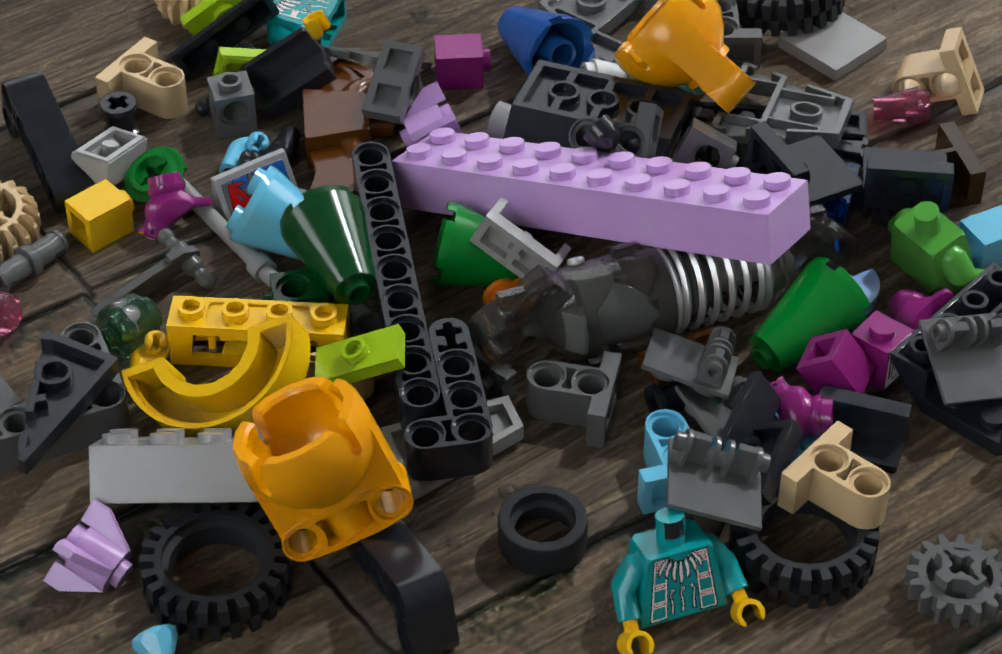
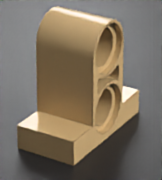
[892,27,985,116]
[95,37,188,119]
[778,421,890,530]

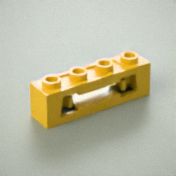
[166,295,351,367]

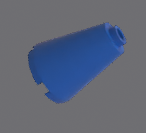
[498,6,595,77]

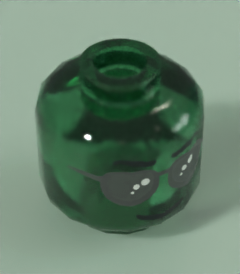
[96,293,163,358]

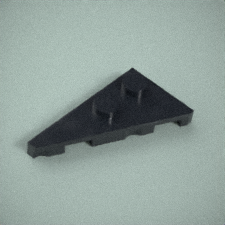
[16,329,120,474]

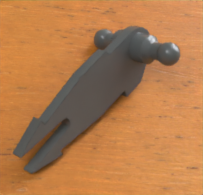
[87,228,215,325]

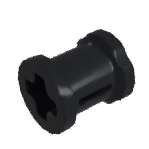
[100,91,140,135]
[644,381,694,414]

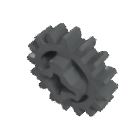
[904,534,1002,629]

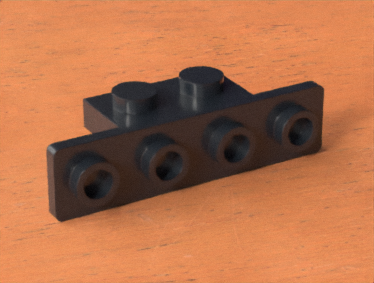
[685,371,804,538]

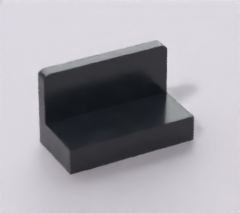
[240,27,336,120]
[819,384,912,473]

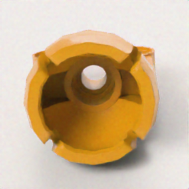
[613,0,756,114]
[232,377,414,562]

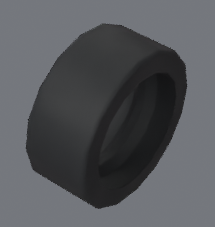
[498,485,588,576]

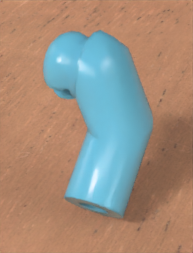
[219,131,269,174]

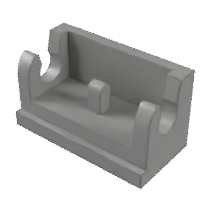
[469,197,572,292]

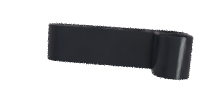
[1,71,94,213]
[404,318,493,481]
[345,520,460,654]

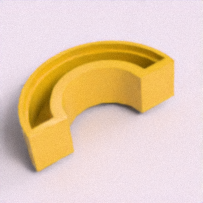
[121,313,310,436]

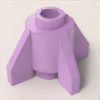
[399,81,462,147]
[43,499,133,592]

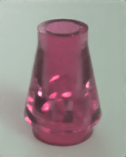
[873,86,931,125]

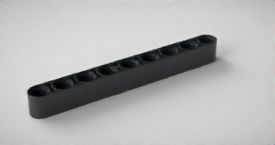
[352,142,441,432]

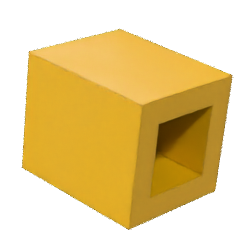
[64,179,135,253]

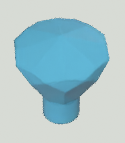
[131,624,178,654]

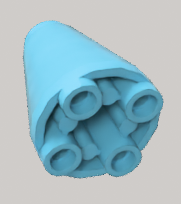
[226,165,305,260]

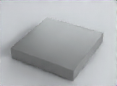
[777,12,887,81]

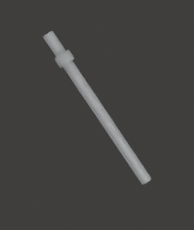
[158,174,278,288]

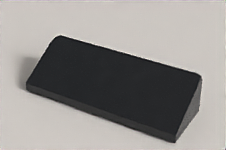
[169,0,280,82]

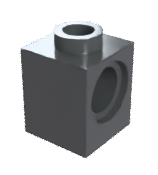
[207,70,258,139]
[672,118,740,169]

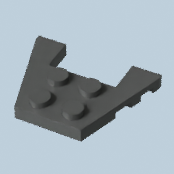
[538,0,658,64]
[711,62,854,148]

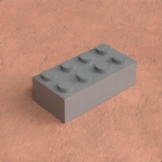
[89,427,263,504]

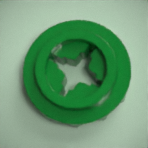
[125,147,188,206]

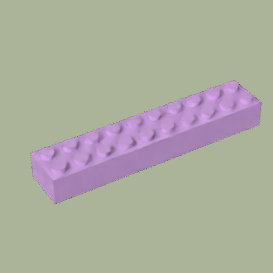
[392,128,811,265]

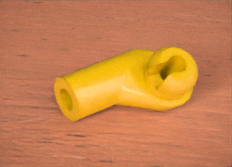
[129,330,169,368]

